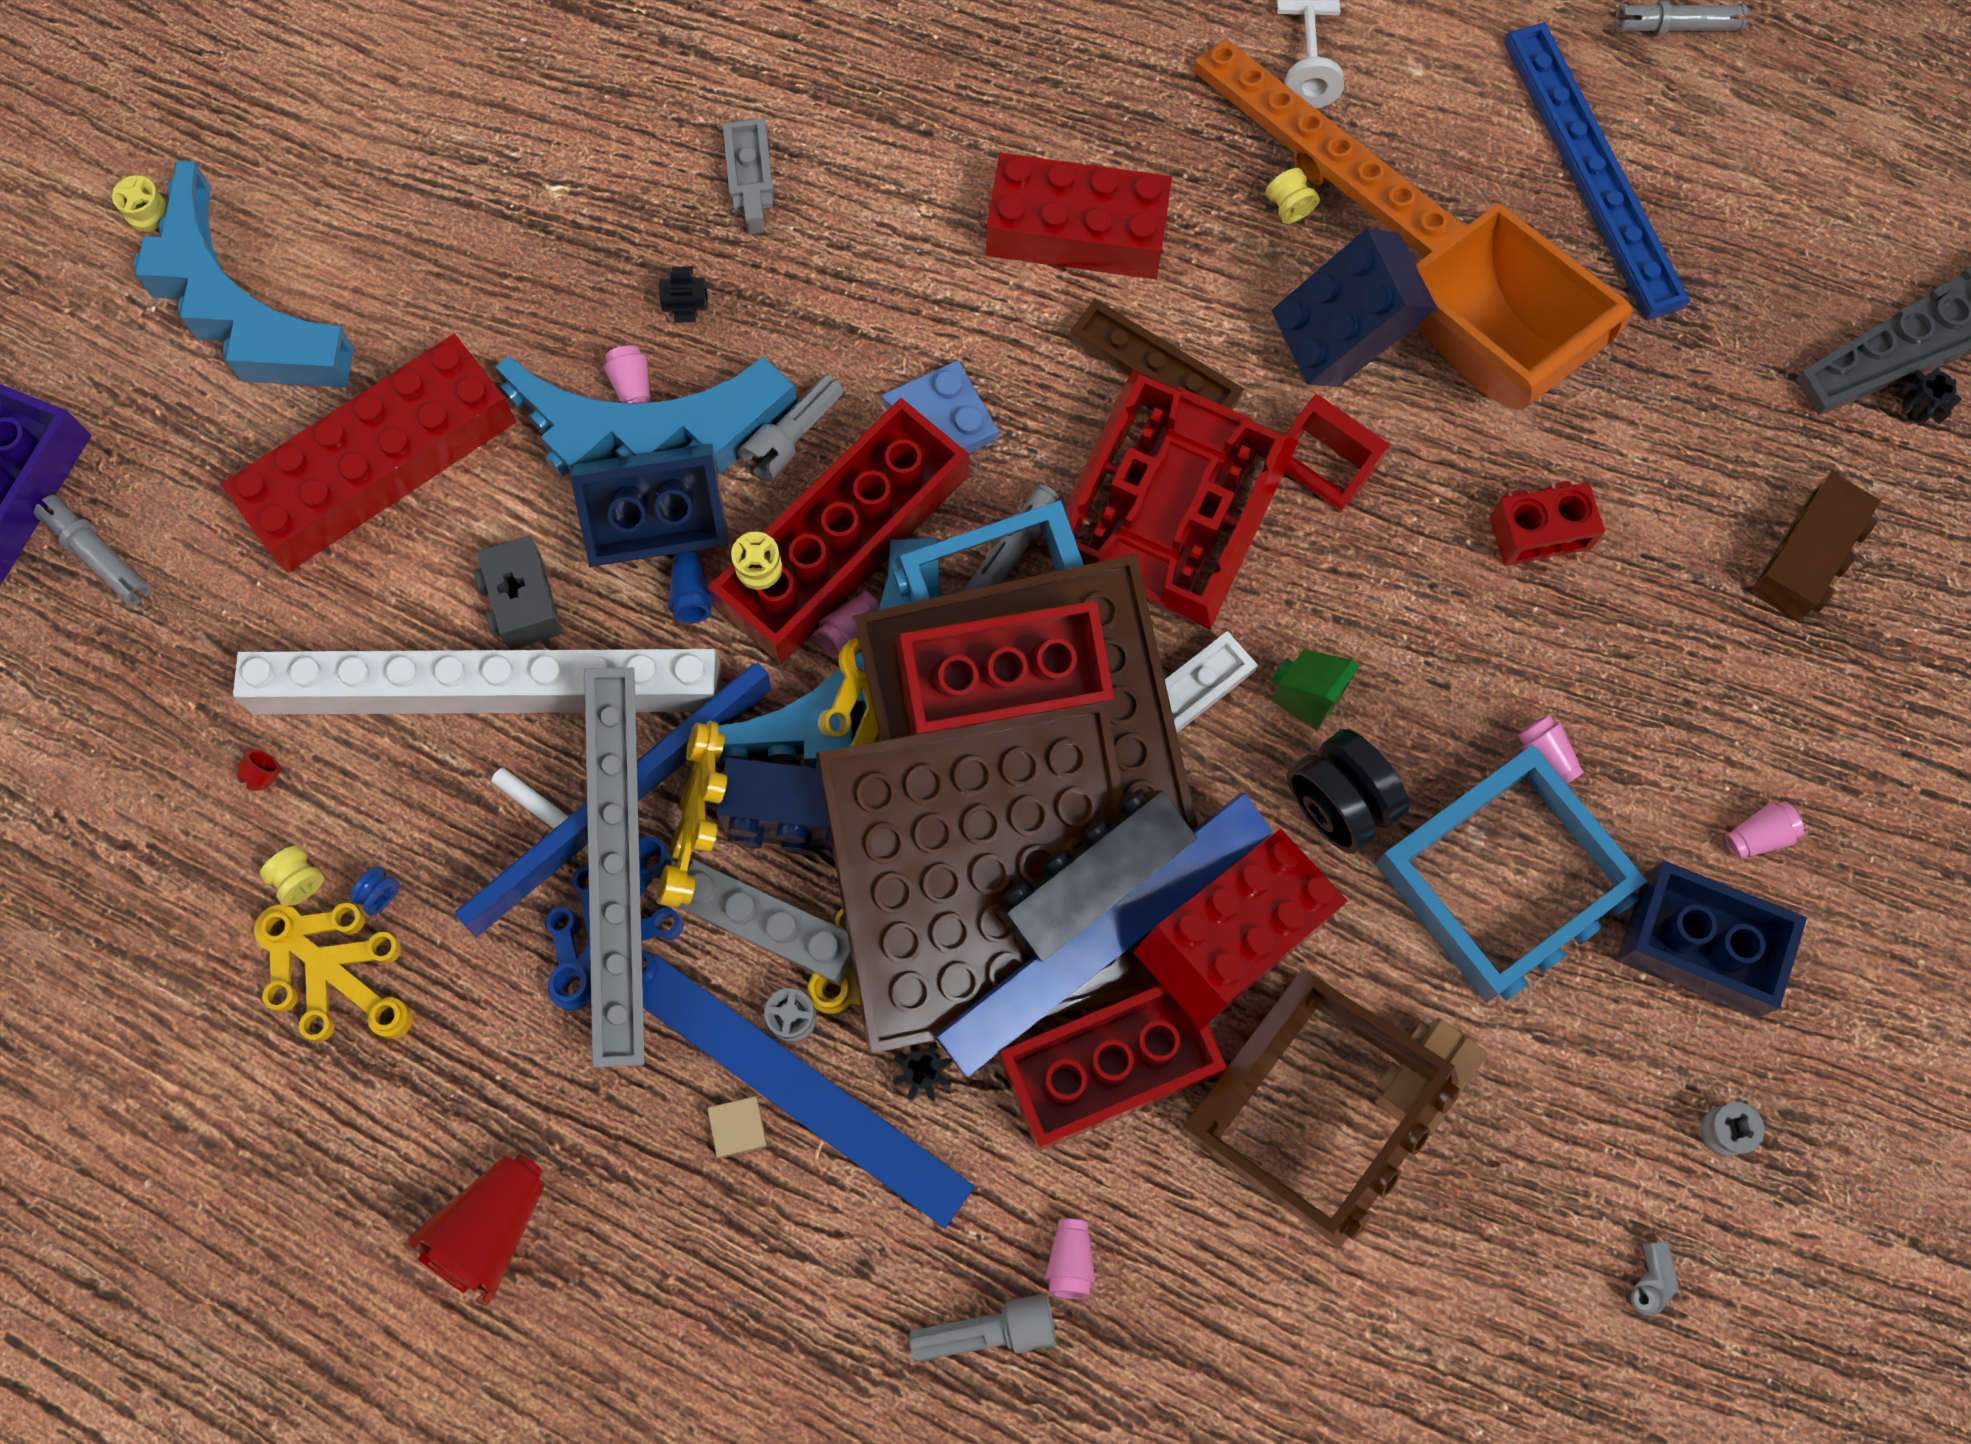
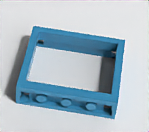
[892,500,1084,603]
[1375,744,1647,1003]

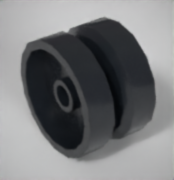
[1286,729,1410,854]

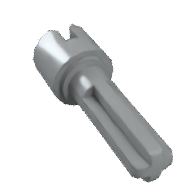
[738,375,843,482]
[909,1293,1057,1362]

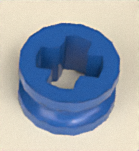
[350,866,399,916]

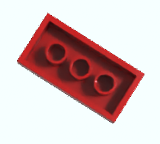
[986,152,1172,280]
[894,601,1114,735]
[1133,828,1348,1029]
[999,985,1227,1153]

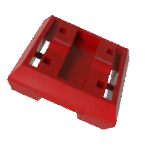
[1042,369,1299,630]

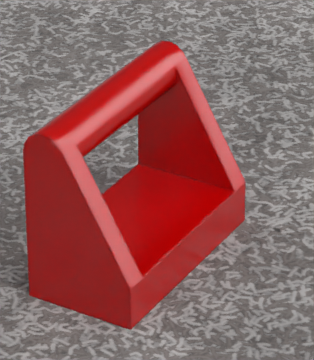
[1284,393,1390,512]

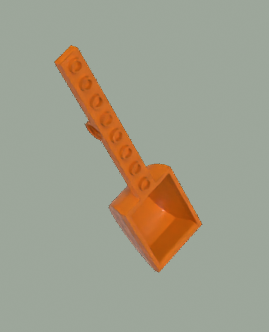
[1194,39,1633,410]

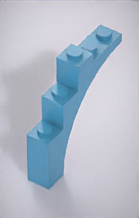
[134,161,354,387]
[495,355,797,478]
[718,538,940,769]

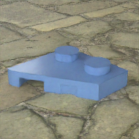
[882,360,999,453]

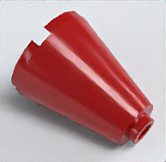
[403,1154,545,1306]

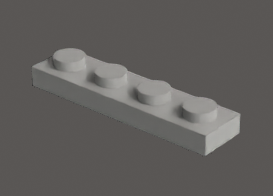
[678,860,852,986]

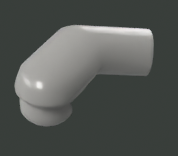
[1631,1241,1678,1316]

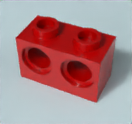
[1489,481,1605,566]

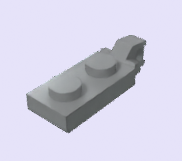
[722,118,774,235]

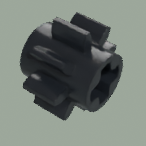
[659,266,708,323]
[1896,368,1962,426]
[893,1042,953,1103]

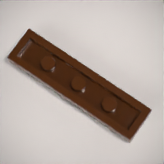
[1070,299,1244,409]

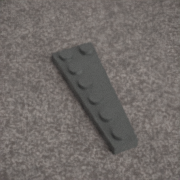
[1796,267,1971,416]

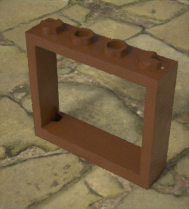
[1183,969,1460,1248]

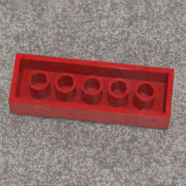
[220,333,517,573]
[708,397,969,665]

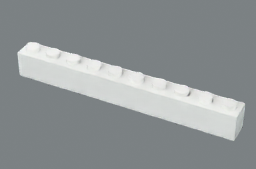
[233,649,722,715]

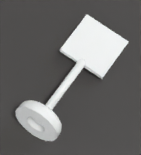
[1277,0,1344,108]

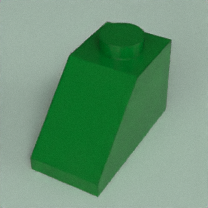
[1270,649,1360,731]

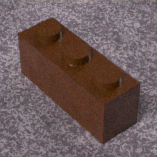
[1749,471,1881,622]

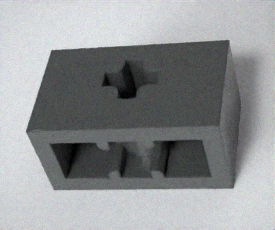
[474,535,564,650]

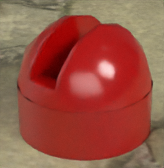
[236,749,281,791]

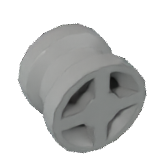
[764,988,817,1043]
[1700,1102,1765,1157]

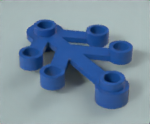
[546,837,684,1011]

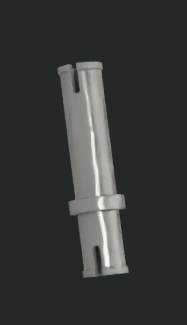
[1615,1,1748,36]
[961,484,1062,592]
[34,495,151,606]

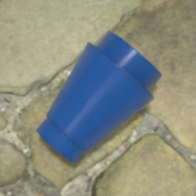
[668,552,714,624]

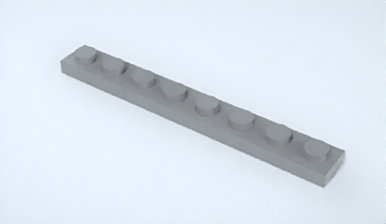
[584,667,644,1068]

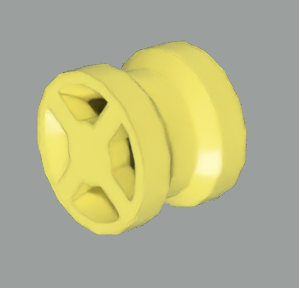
[1265,168,1320,224]
[112,175,168,232]
[731,531,782,590]
[259,846,325,907]

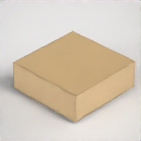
[707,1096,768,1159]

